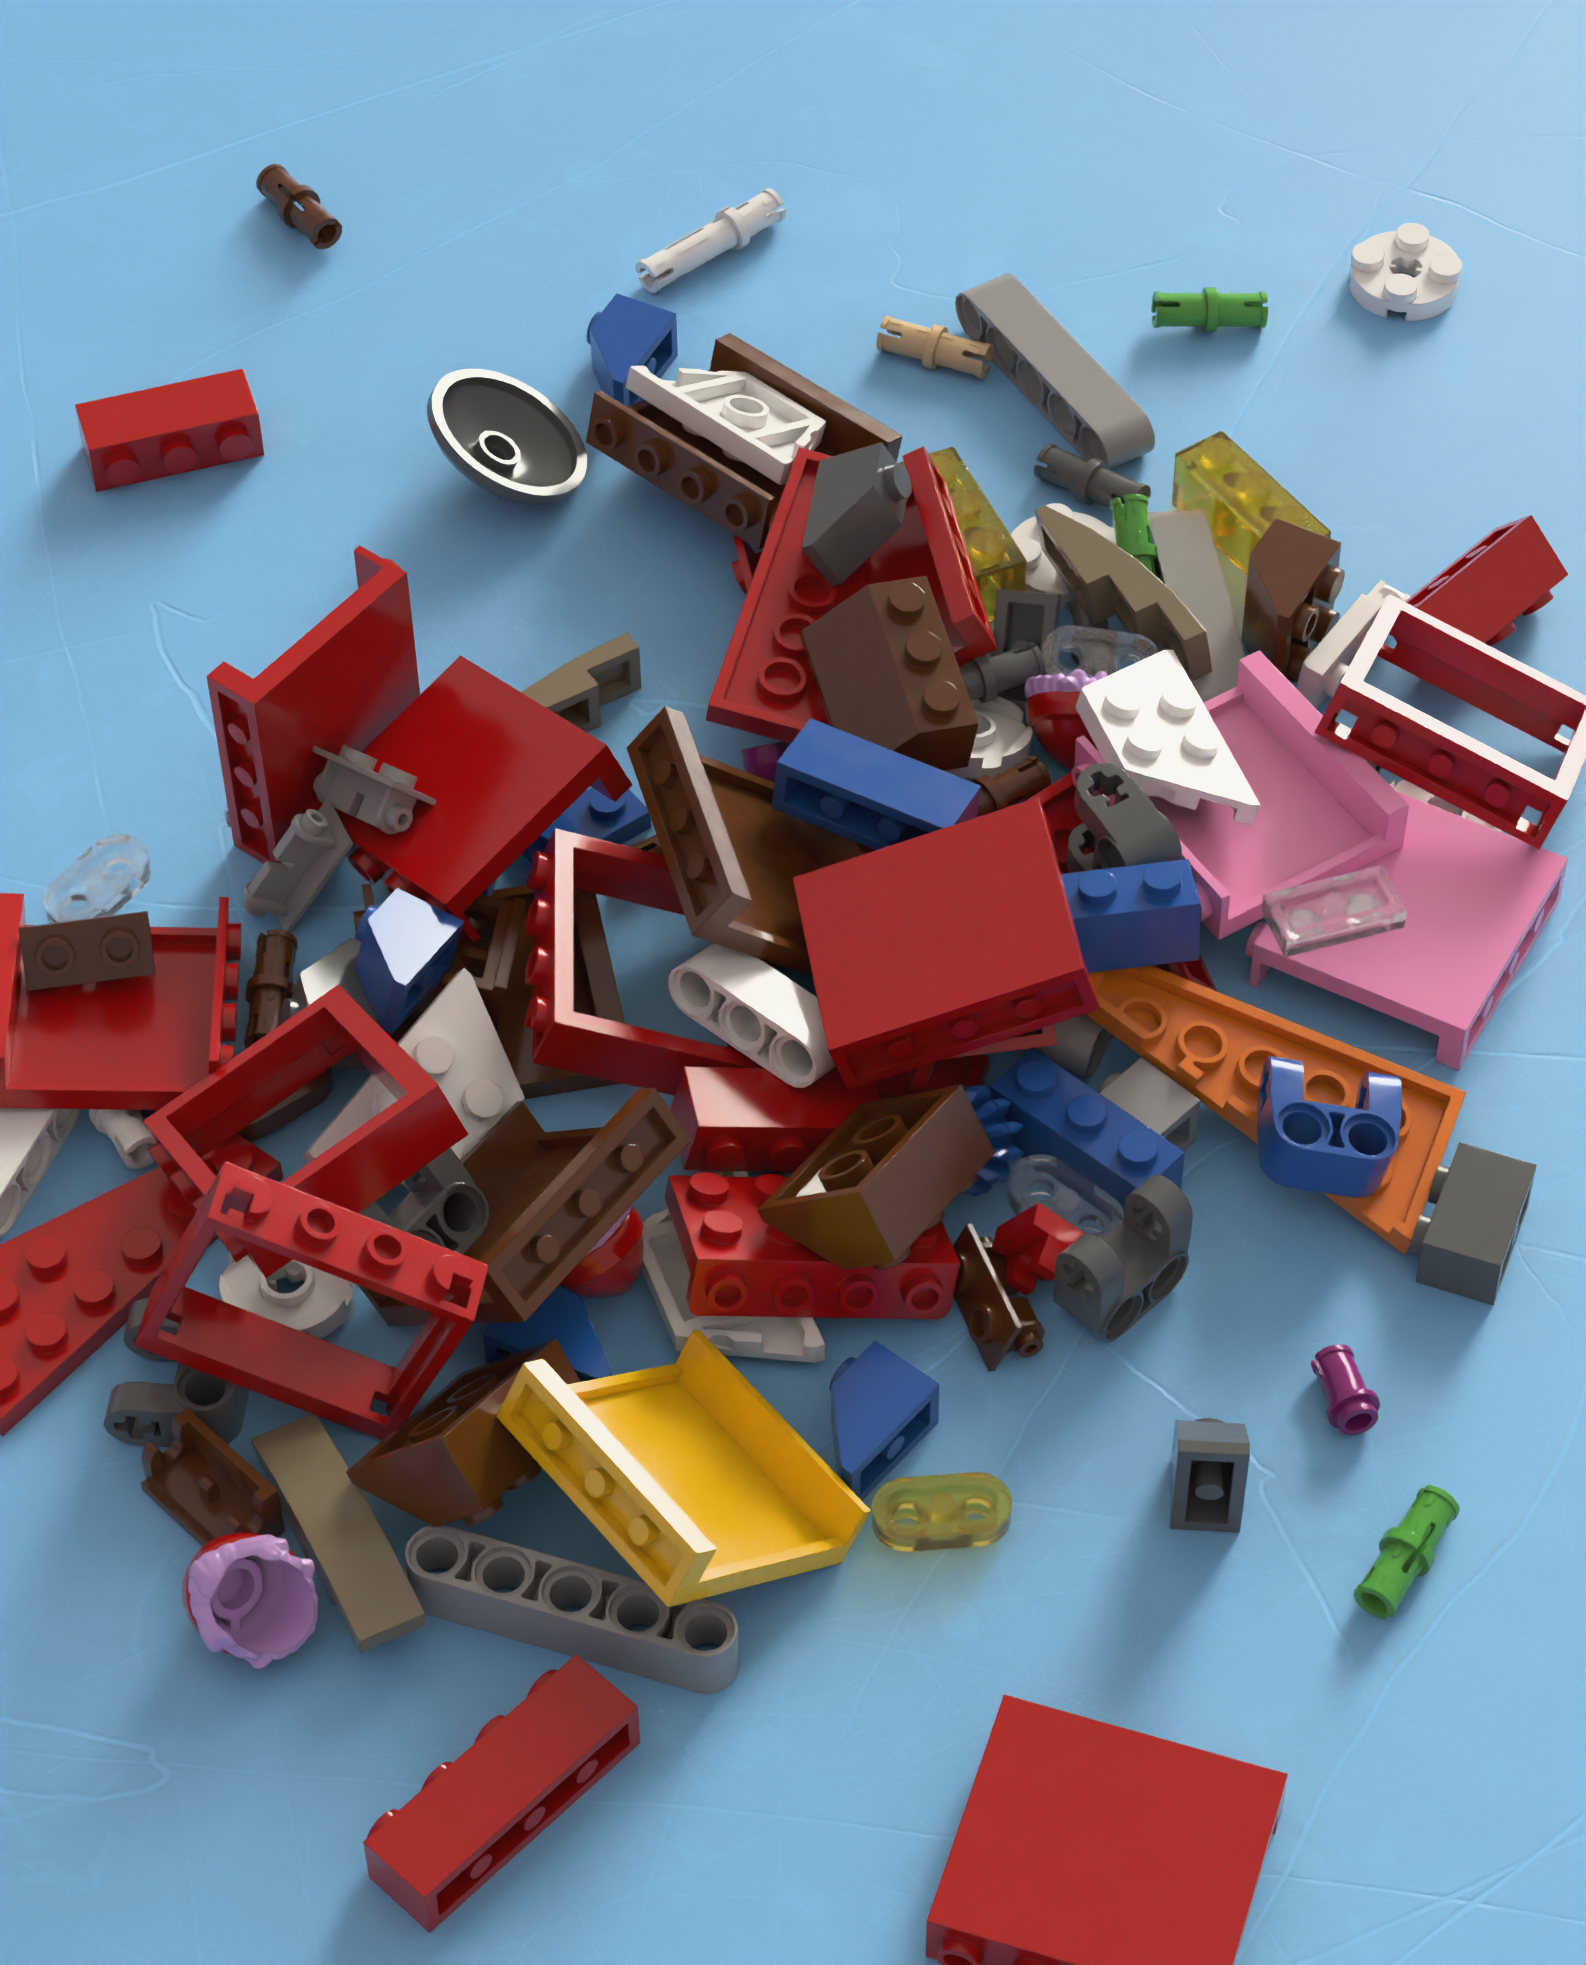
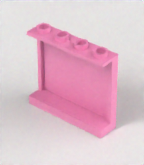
[1071,650,1409,940]
[1245,791,1568,1071]

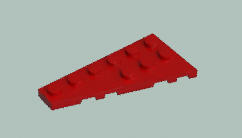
[706,447,866,744]
[0,1133,283,1436]

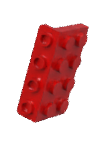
[664,1172,960,1319]

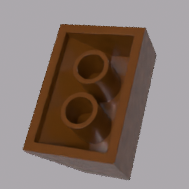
[800,576,979,771]
[757,1085,996,1270]
[346,1338,581,1527]

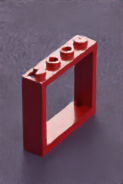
[1314,594,1586,850]
[525,828,773,1096]
[143,984,469,1278]
[134,1161,489,1440]

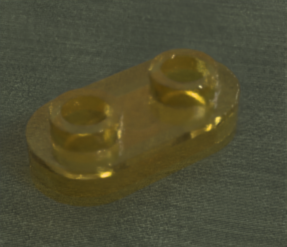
[872,1472,1012,1552]

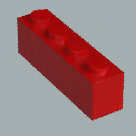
[363,1654,640,1933]

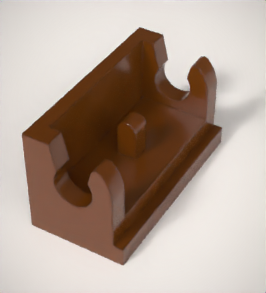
[430,894,527,1032]
[141,1407,285,1547]

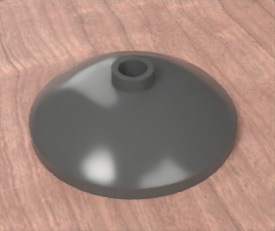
[427,369,587,504]

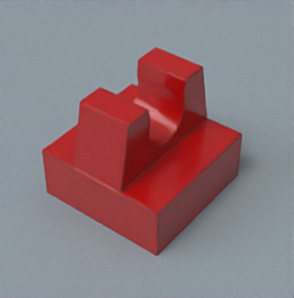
[992,1202,1085,1296]

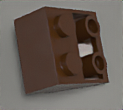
[1241,518,1345,683]

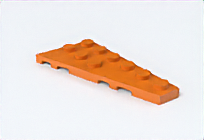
[1086,965,1466,1255]

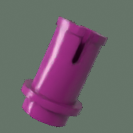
[1310,1344,1380,1435]

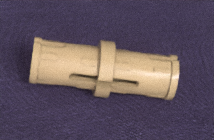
[876,315,994,379]

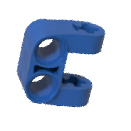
[1257,1056,1402,1198]

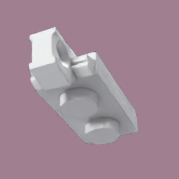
[1296,580,1411,709]

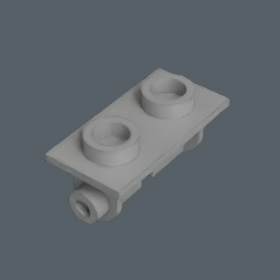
[312,745,436,834]
[243,800,353,933]

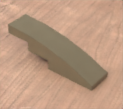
[1035,506,1212,681]
[521,632,641,732]
[251,1414,426,1653]

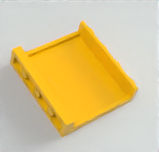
[496,1330,871,1607]

